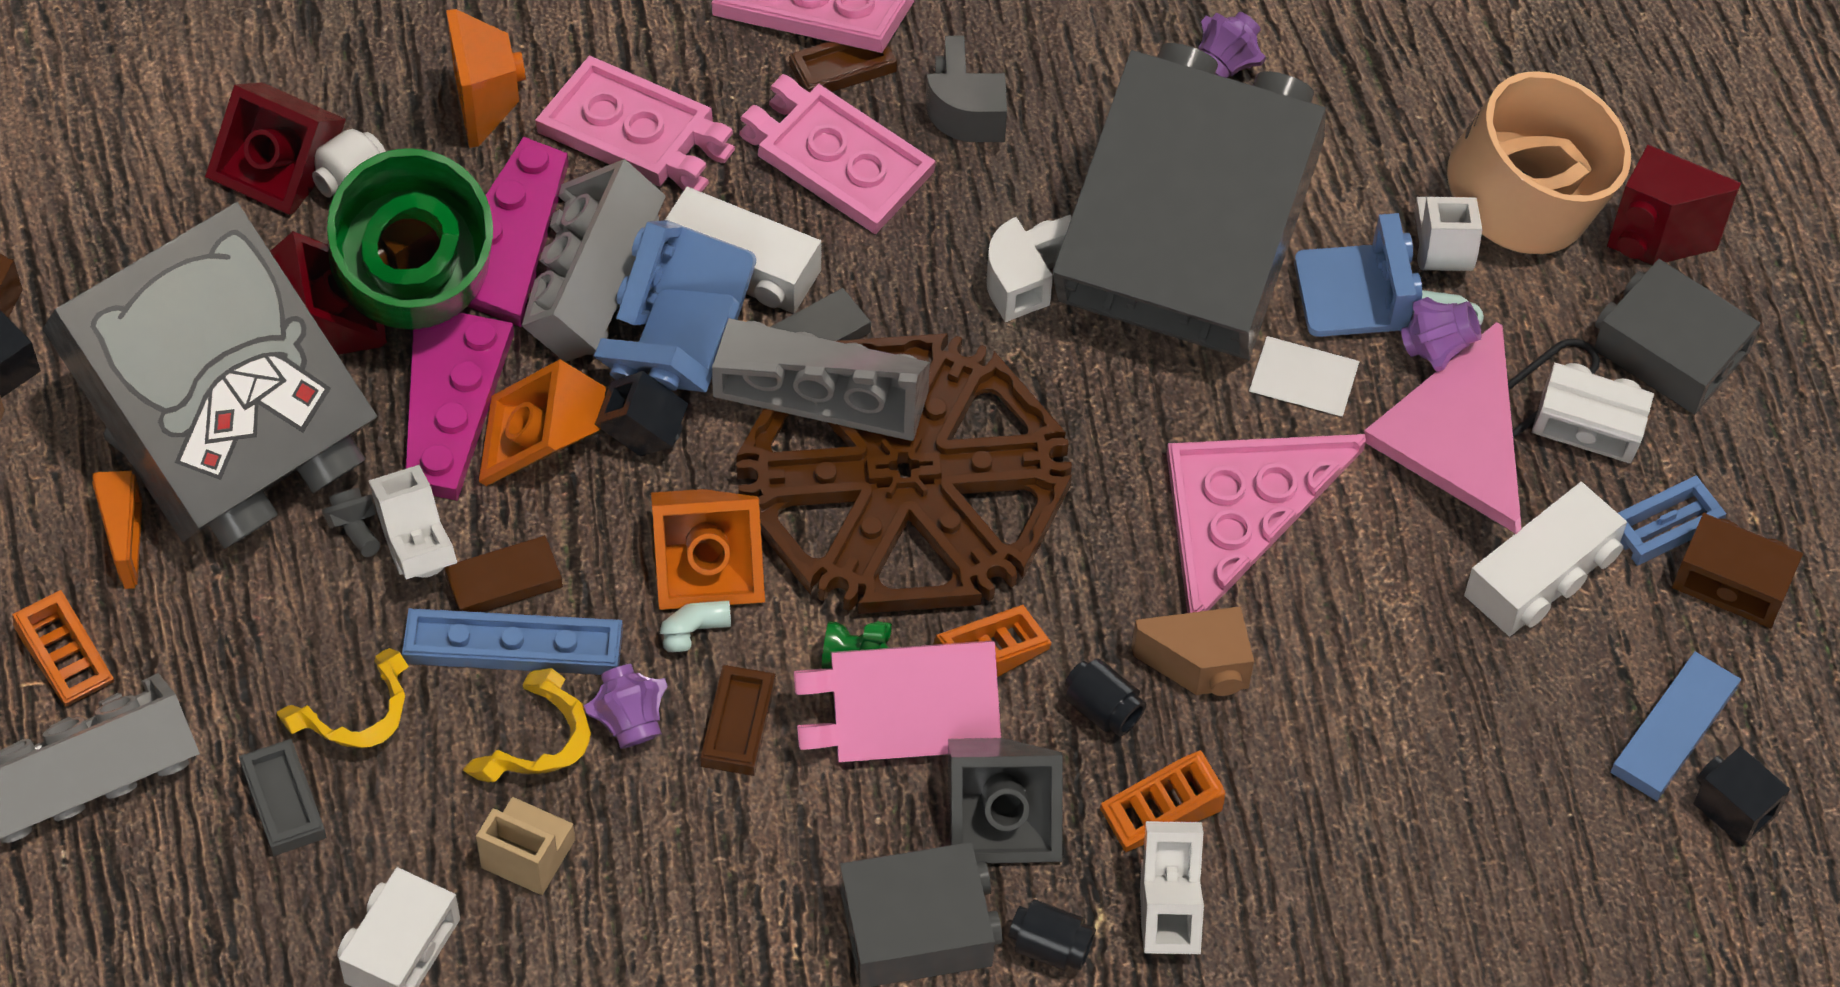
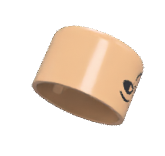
[1447,71,1631,254]

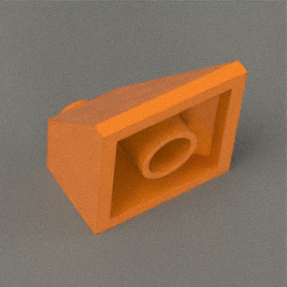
[446,9,526,148]
[479,359,606,486]
[651,489,765,610]

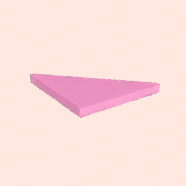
[711,0,915,53]
[1364,322,1521,534]
[1167,434,1366,613]

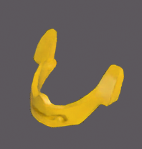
[277,648,409,748]
[463,668,591,782]

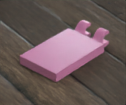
[535,55,735,192]
[739,74,936,235]
[794,641,1001,762]

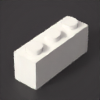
[665,186,821,314]
[1464,482,1627,637]

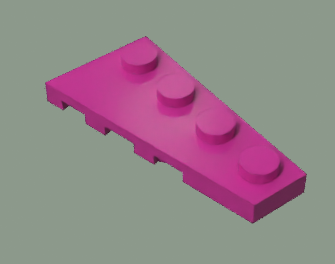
[468,137,569,327]
[406,313,514,501]

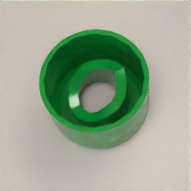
[327,148,493,329]

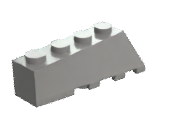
[522,159,666,362]
[712,318,930,441]
[0,673,200,843]

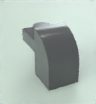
[926,36,1007,142]

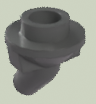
[321,488,380,557]

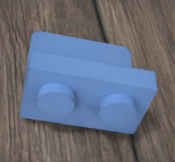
[1294,213,1422,337]
[616,220,756,325]
[594,289,739,392]

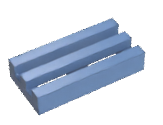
[1618,475,1726,566]

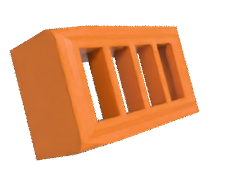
[92,470,143,589]
[12,590,114,707]
[933,605,1052,677]
[1100,750,1225,853]

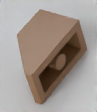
[1132,606,1254,696]

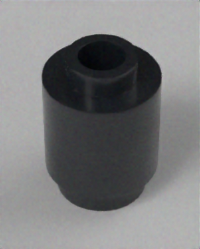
[1065,658,1147,737]
[1008,899,1096,971]

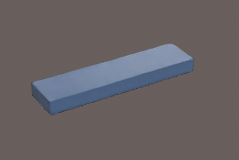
[402,608,623,675]

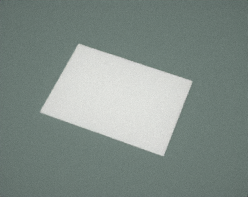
[1249,336,1360,417]

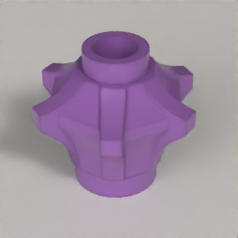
[1198,12,1266,78]
[1401,297,1481,372]
[583,664,668,749]

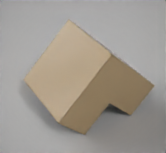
[476,797,575,895]

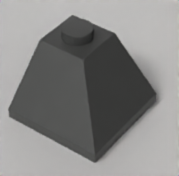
[948,738,1063,863]

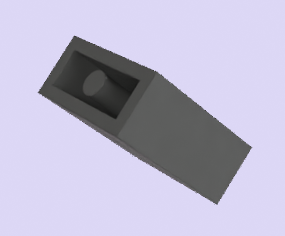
[1594,259,1761,415]
[839,842,1003,987]

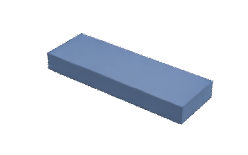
[1610,651,1741,801]

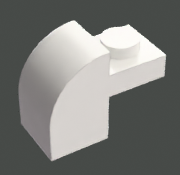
[1414,197,1482,271]
[987,215,1072,322]
[369,465,457,579]
[1140,821,1204,954]

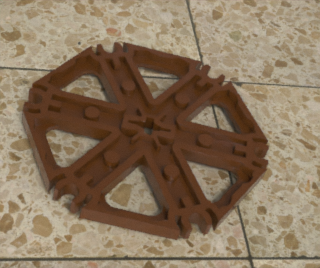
[736,333,1072,614]

